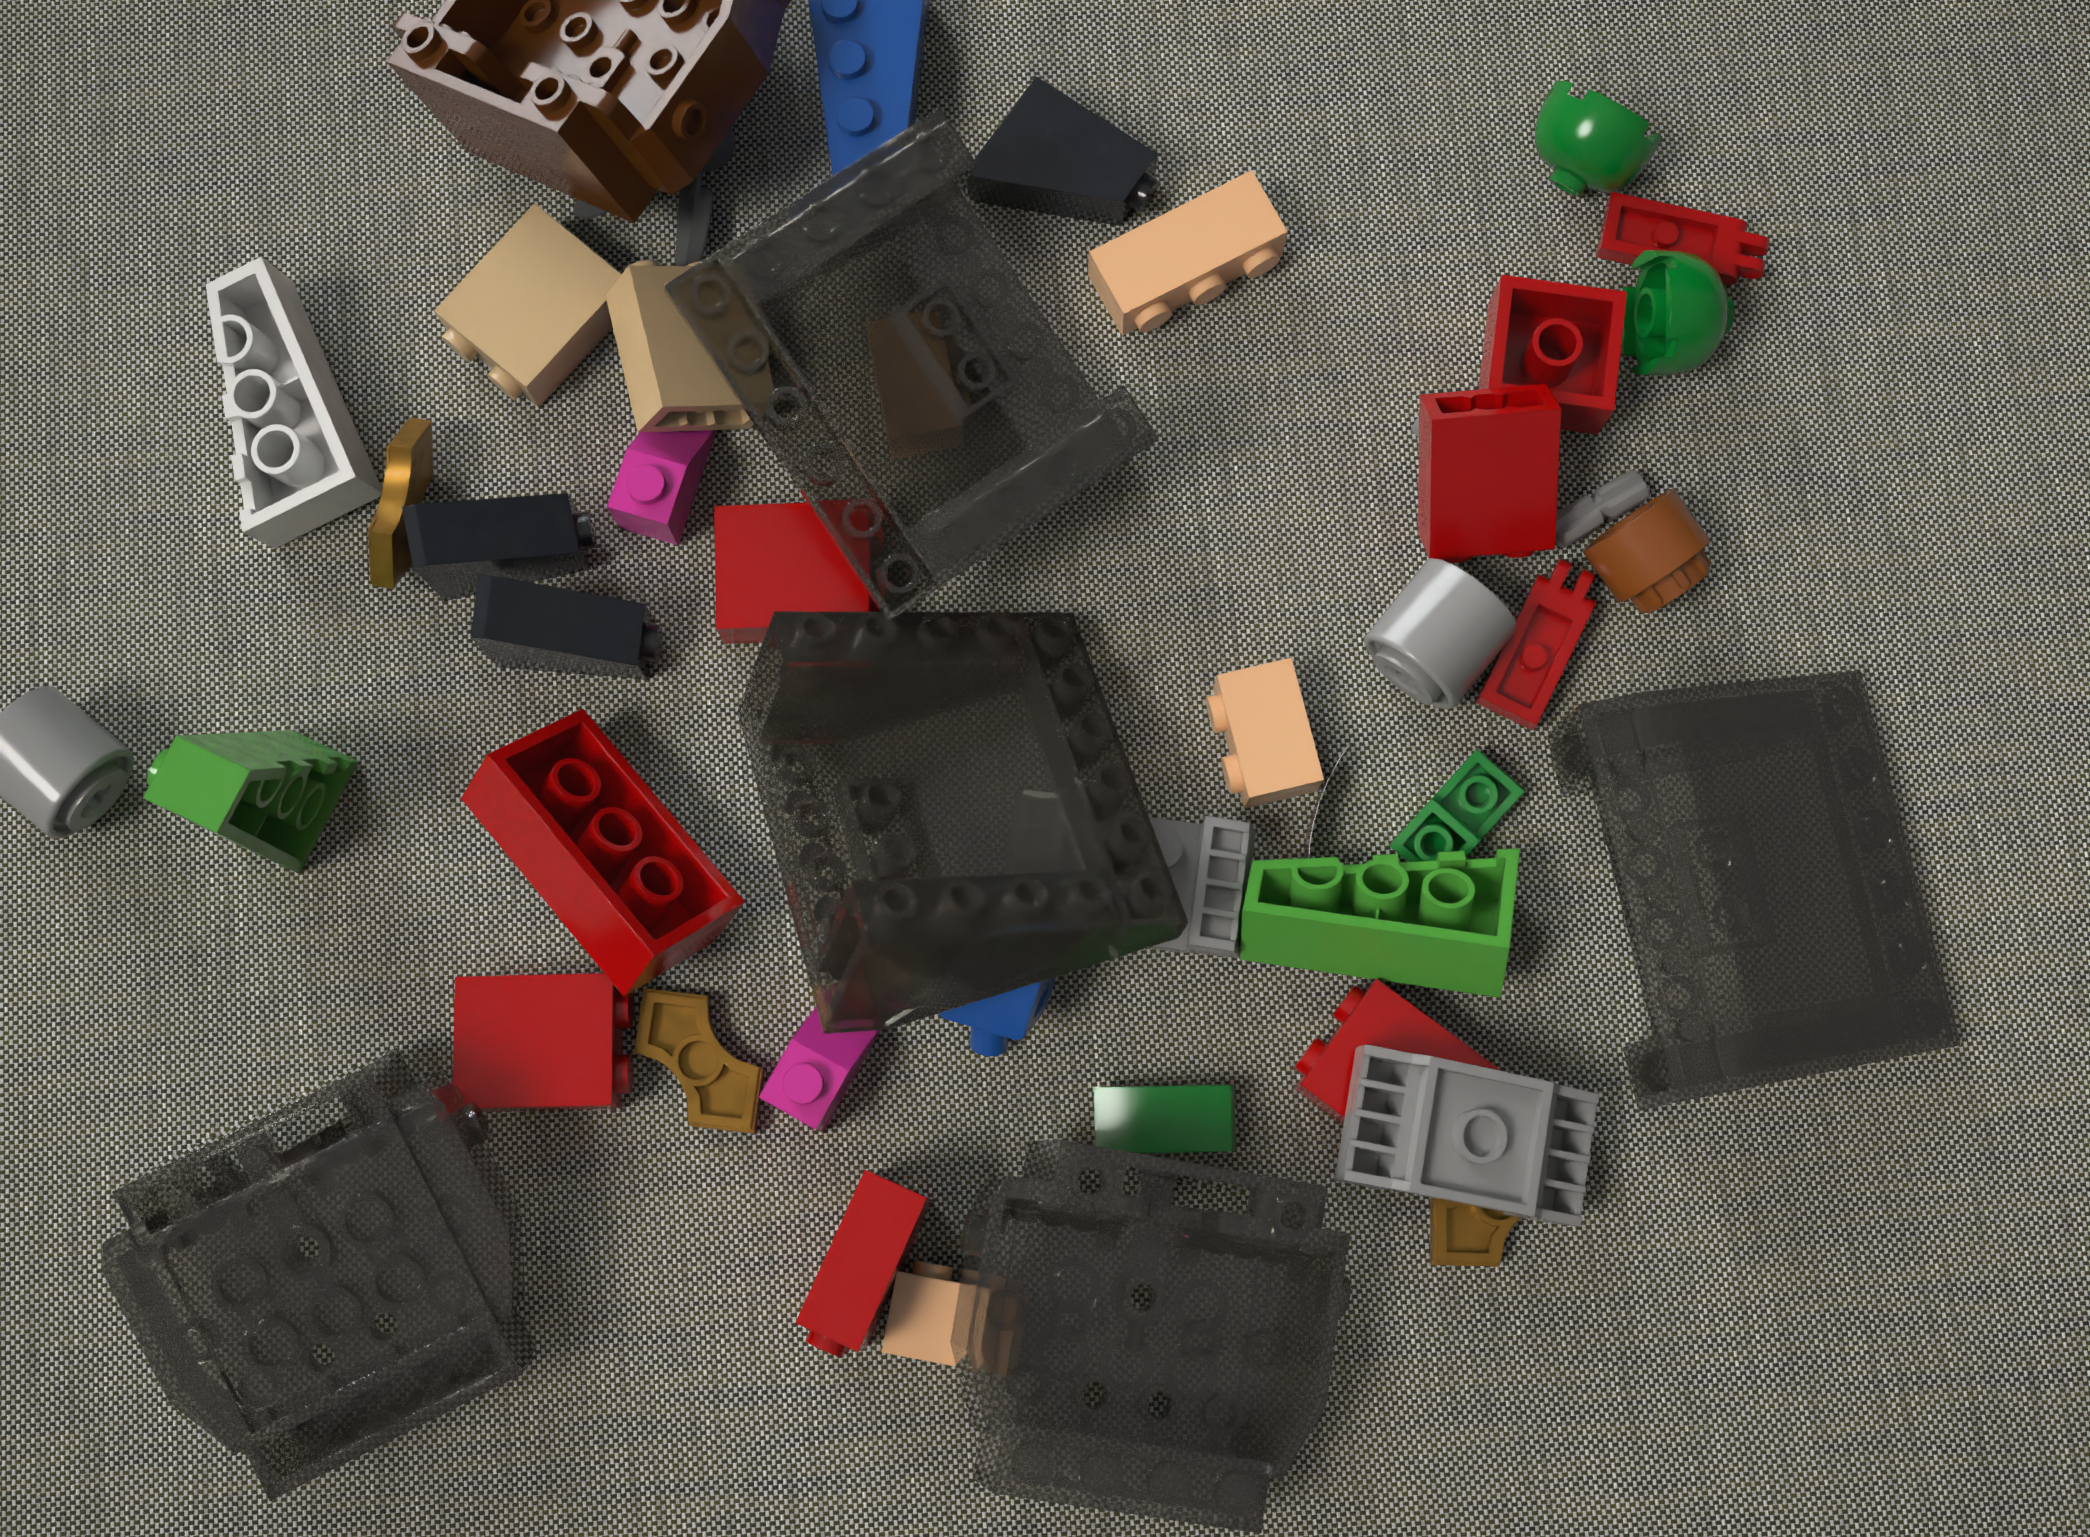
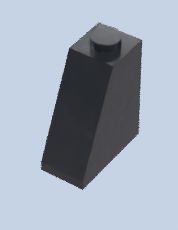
[966,76,1160,226]
[402,493,597,601]
[470,574,662,680]

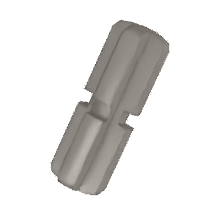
[1555,470,1650,548]

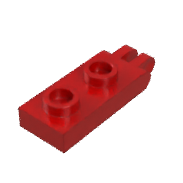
[1596,192,1770,285]
[1475,558,1596,730]

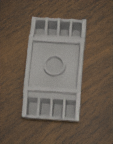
[1000,792,1256,959]
[1334,1044,1600,1227]

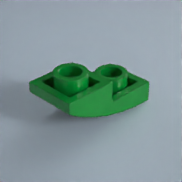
[1389,748,1526,862]
[1094,1084,1236,1153]

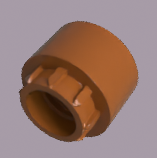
[1582,488,1711,614]

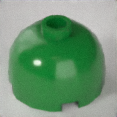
[1534,81,1663,197]
[1621,250,1734,376]

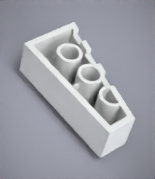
[205,257,382,549]

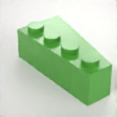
[143,730,359,874]
[1240,848,1520,998]

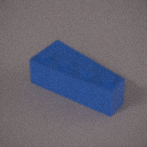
[808,0,930,239]

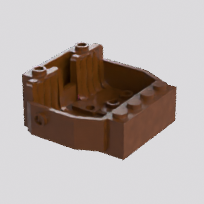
[386,0,792,224]

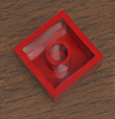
[1478,275,1627,435]

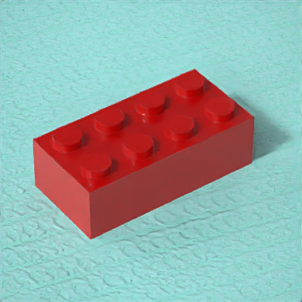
[461,709,745,997]

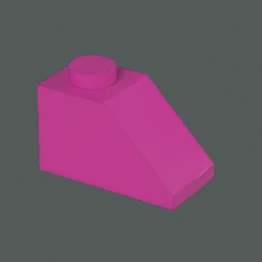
[607,430,716,545]
[758,988,887,1133]

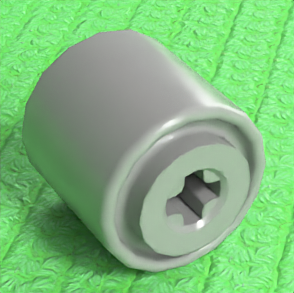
[1364,558,1517,710]
[0,686,134,839]

